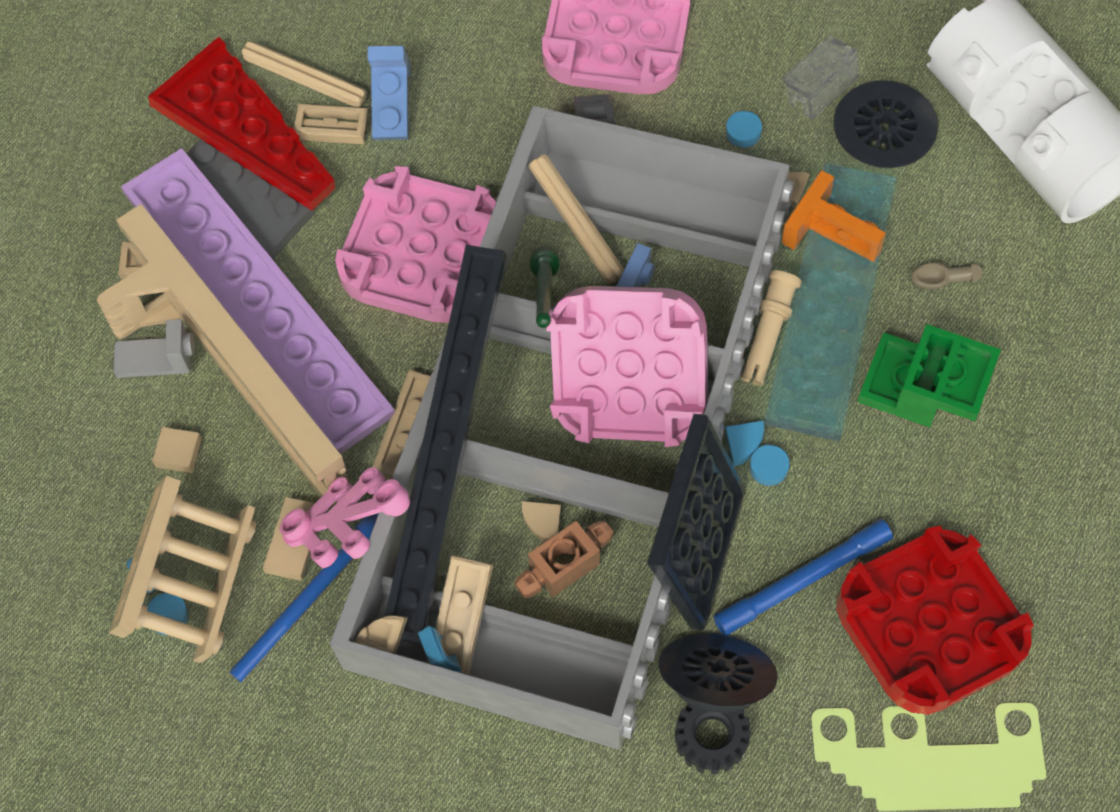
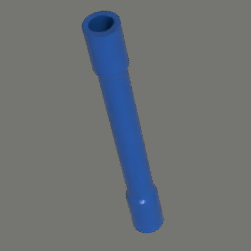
[713,519,893,637]

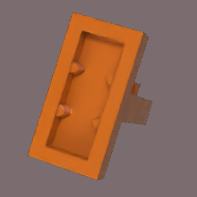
[782,170,886,262]

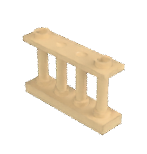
[109,475,256,663]

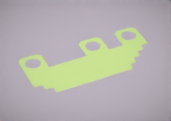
[812,702,1047,811]

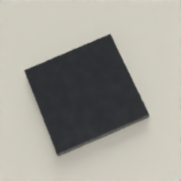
[647,413,746,631]

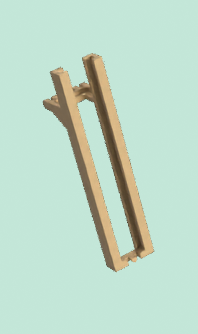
[97,204,350,497]

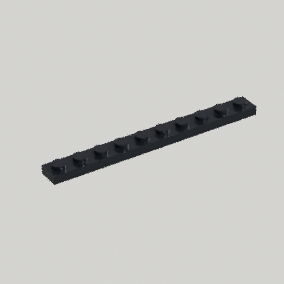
[385,245,507,644]

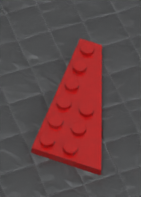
[148,36,335,211]

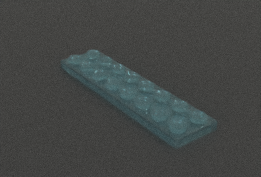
[764,163,896,441]

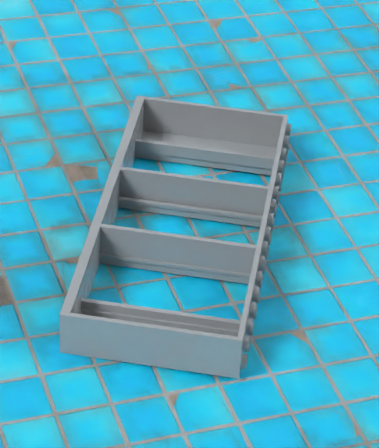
[330,106,794,750]

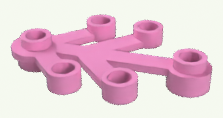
[279,467,410,568]

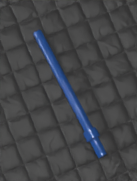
[229,513,379,683]

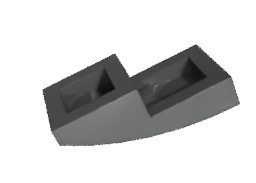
[573,94,615,125]

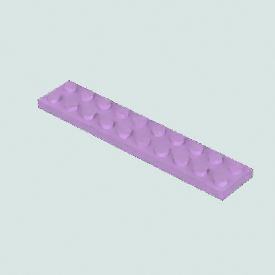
[121,148,395,454]

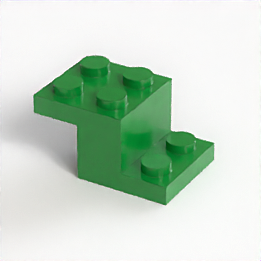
[857,324,1001,428]

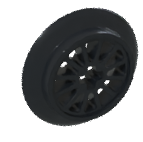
[833,81,938,168]
[658,634,778,712]

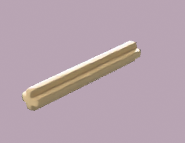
[242,41,367,108]
[529,154,624,284]

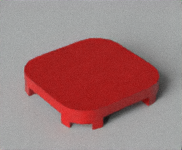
[836,525,1034,715]

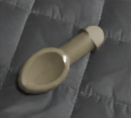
[910,263,983,290]

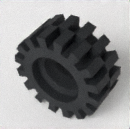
[675,703,751,775]

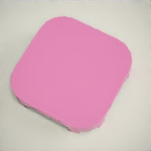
[542,0,690,94]
[335,166,496,323]
[546,286,708,447]

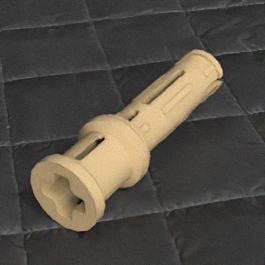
[740,270,802,386]

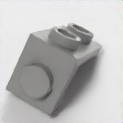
[114,319,195,378]

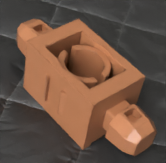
[514,521,614,598]

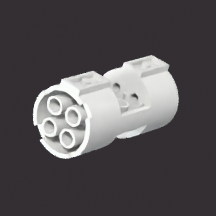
[926,0,1120,223]

